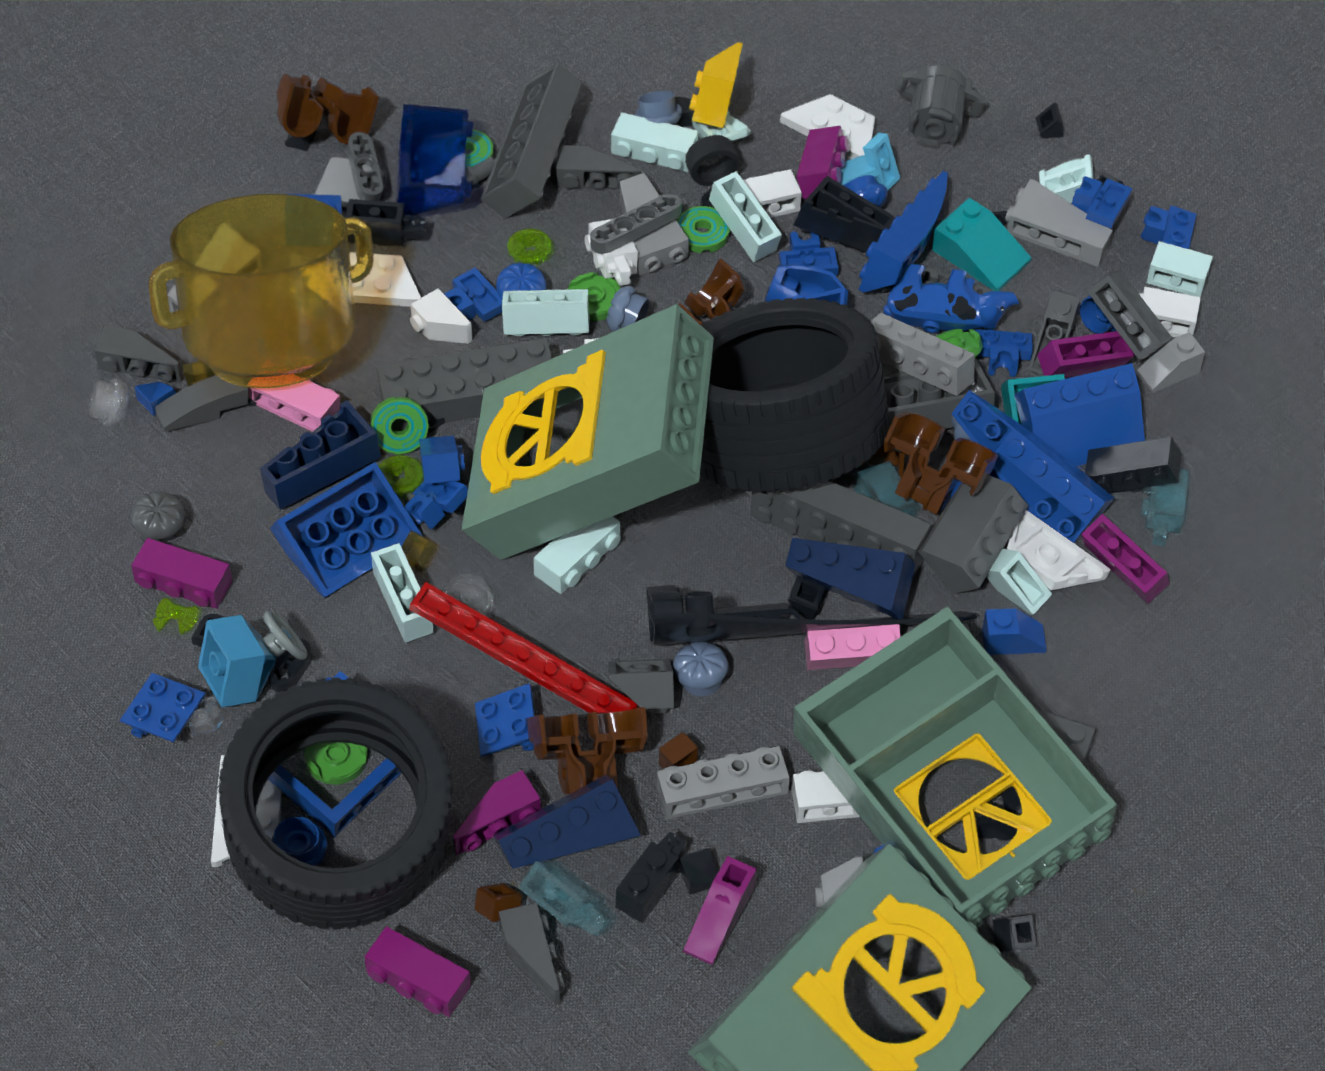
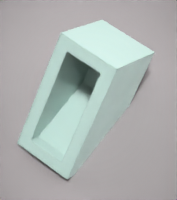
[986,549,1052,615]

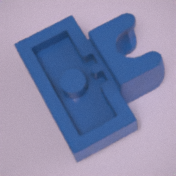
[1072,176,1132,229]
[1140,205,1196,249]
[779,231,838,275]
[444,267,502,322]
[975,329,1032,377]
[405,481,468,529]

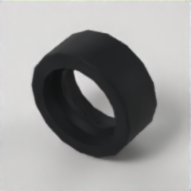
[685,135,740,186]

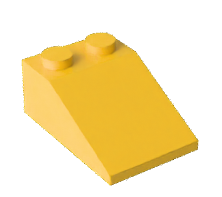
[689,42,743,128]

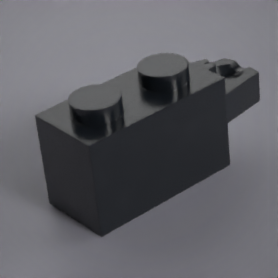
[345,199,425,246]
[616,832,686,924]

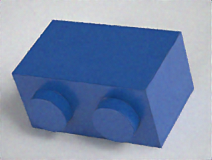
[419,435,465,484]

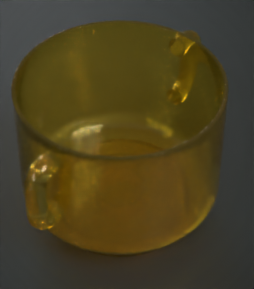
[148,194,374,388]

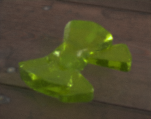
[152,598,199,635]

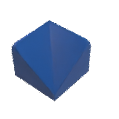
[134,382,176,416]

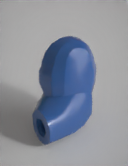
[764,265,848,305]

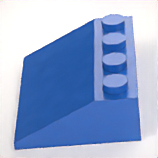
[1014,363,1145,468]
[270,462,423,598]

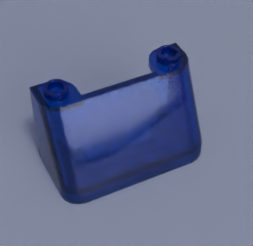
[396,104,473,216]

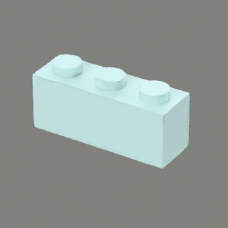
[611,112,698,172]
[709,171,782,262]
[502,289,590,336]
[533,516,621,594]
[371,543,434,643]

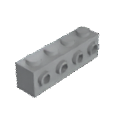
[871,313,975,396]
[656,746,789,819]

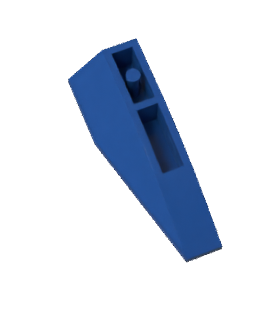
[859,171,948,293]
[951,390,1114,544]

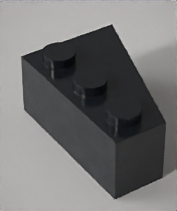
[793,176,895,252]

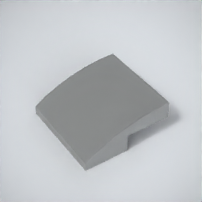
[315,157,385,208]

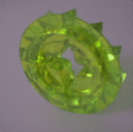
[507,229,552,265]
[378,455,423,497]

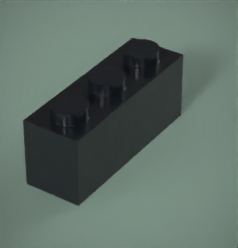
[1085,436,1182,493]

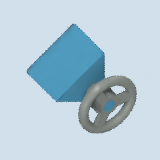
[198,610,308,707]

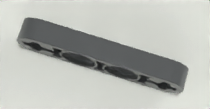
[590,194,681,254]

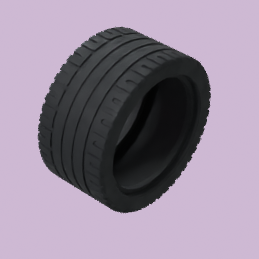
[700,298,890,492]
[219,678,452,929]

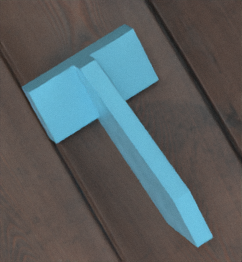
[798,132,900,191]

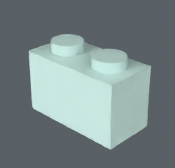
[1146,241,1213,297]

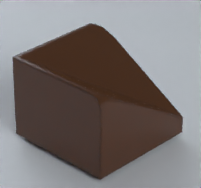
[659,732,698,768]
[475,883,522,922]

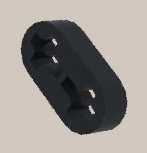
[269,639,312,692]

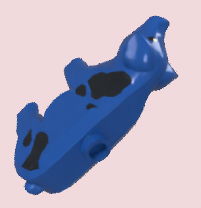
[883,264,1019,333]

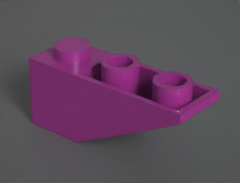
[453,770,541,855]
[683,856,757,965]

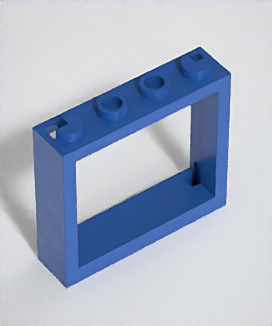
[268,671,402,837]

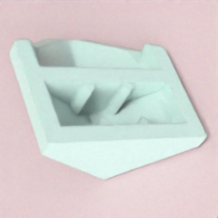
[692,111,751,141]
[1039,155,1093,203]

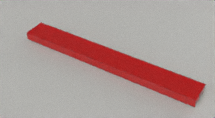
[409,582,638,714]

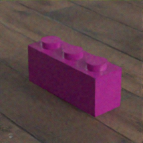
[796,125,849,199]
[1037,331,1134,378]
[1081,514,1170,604]
[131,538,233,609]
[364,926,471,1018]

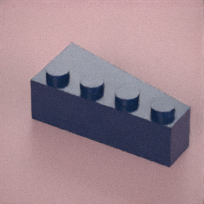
[260,400,381,510]
[785,538,915,620]
[493,775,641,869]

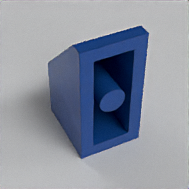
[982,608,1047,655]

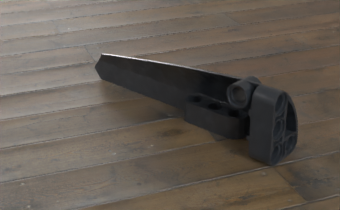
[647,585,976,646]

